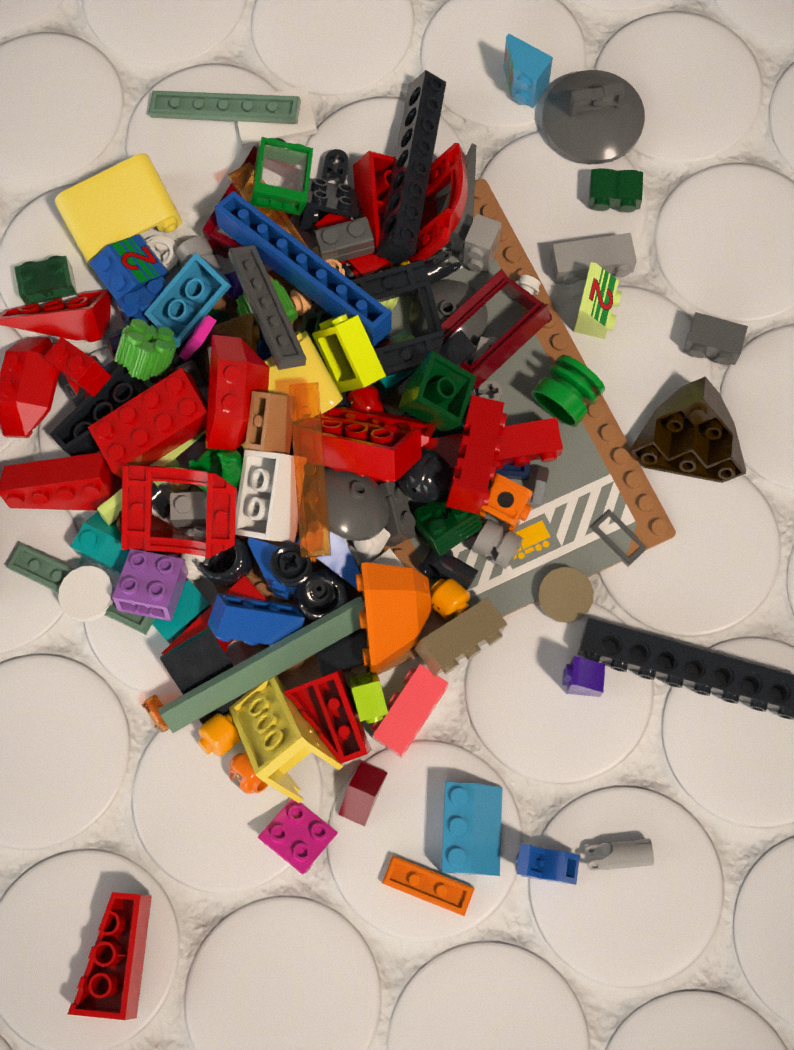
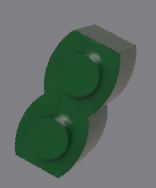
[588,168,643,213]

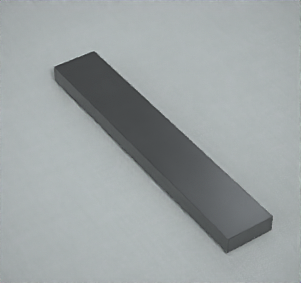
[228,245,306,370]

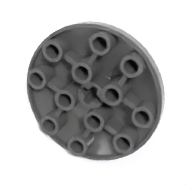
[542,70,645,165]

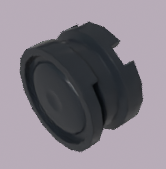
[270,543,312,587]

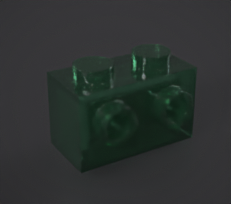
[14,255,77,305]

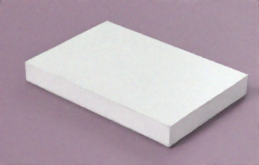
[237,85,317,149]

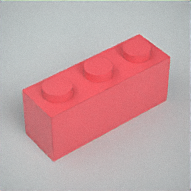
[371,664,449,758]

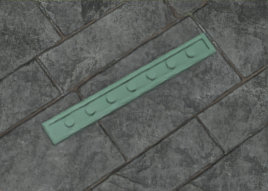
[158,596,364,733]

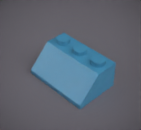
[144,253,231,348]
[441,782,502,876]

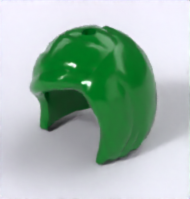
[189,449,243,492]

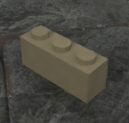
[415,597,507,677]

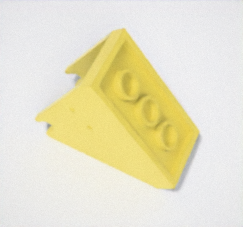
[229,676,344,803]

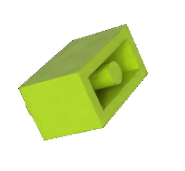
[349,672,388,723]

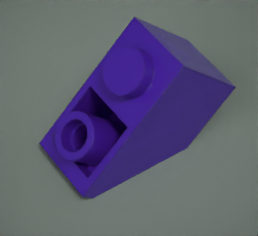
[562,656,605,697]

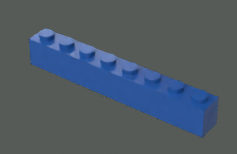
[215,191,392,347]

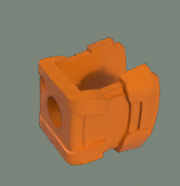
[479,473,533,532]

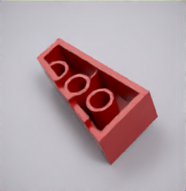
[67,892,152,1020]

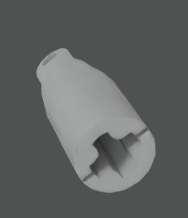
[584,838,654,871]

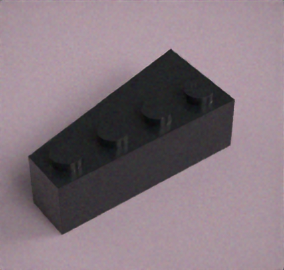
[49,364,154,456]

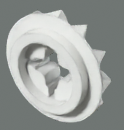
[145,235,179,272]

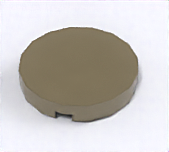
[537,567,594,623]

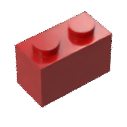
[44,337,111,397]

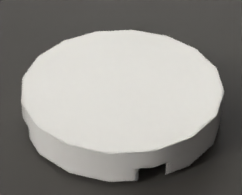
[58,566,115,622]

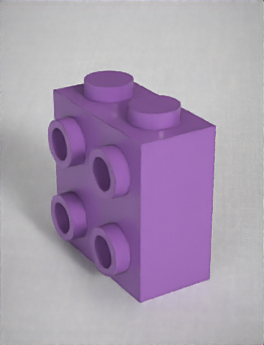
[112,549,188,621]

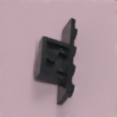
[382,330,477,417]

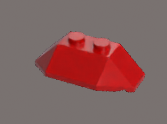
[205,335,270,451]
[0,337,60,438]
[319,406,435,447]

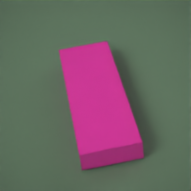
[179,315,217,361]

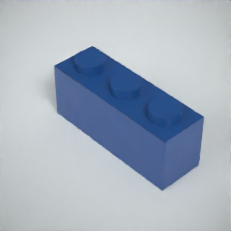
[208,593,305,646]

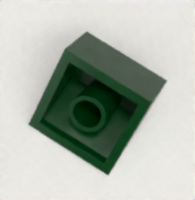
[399,351,477,433]

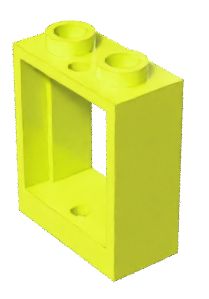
[312,314,386,393]

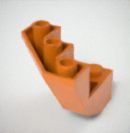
[356,562,431,675]

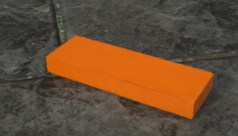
[382,856,475,916]

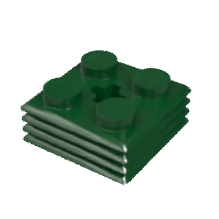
[412,490,484,556]

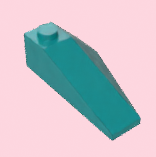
[70,512,163,576]

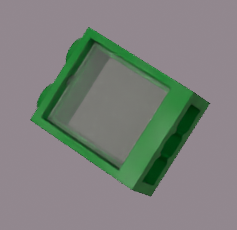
[250,137,313,216]

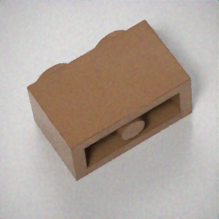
[245,391,297,454]

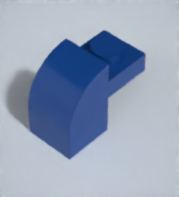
[516,844,580,885]

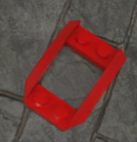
[408,143,468,263]
[121,465,237,558]

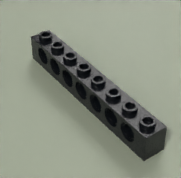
[376,70,446,265]
[577,617,794,720]

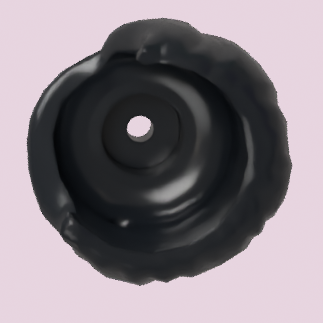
[398,448,453,503]
[199,535,253,585]
[295,569,348,621]

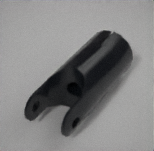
[408,250,461,296]

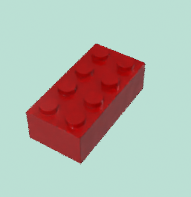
[88,368,208,479]

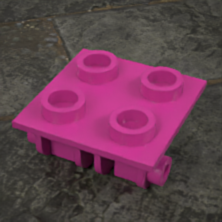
[257,799,338,875]

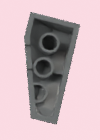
[440,143,477,253]

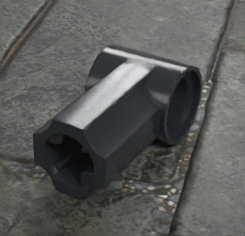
[419,548,479,590]

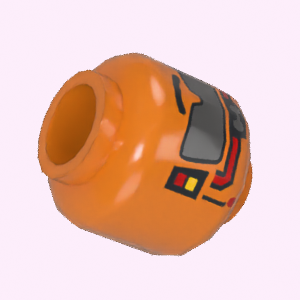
[229,752,268,794]

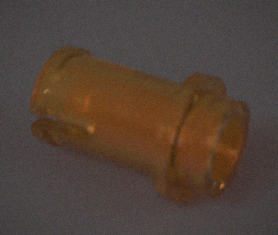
[142,695,169,732]

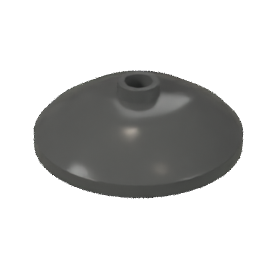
[408,280,488,346]
[309,467,389,541]

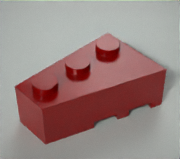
[284,669,372,764]

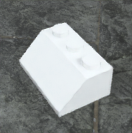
[235,450,307,543]

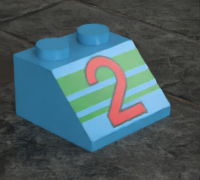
[503,33,553,108]

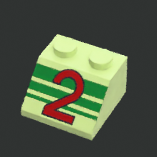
[574,262,622,339]

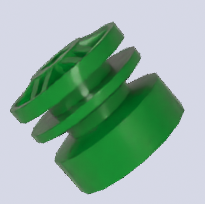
[531,354,605,427]

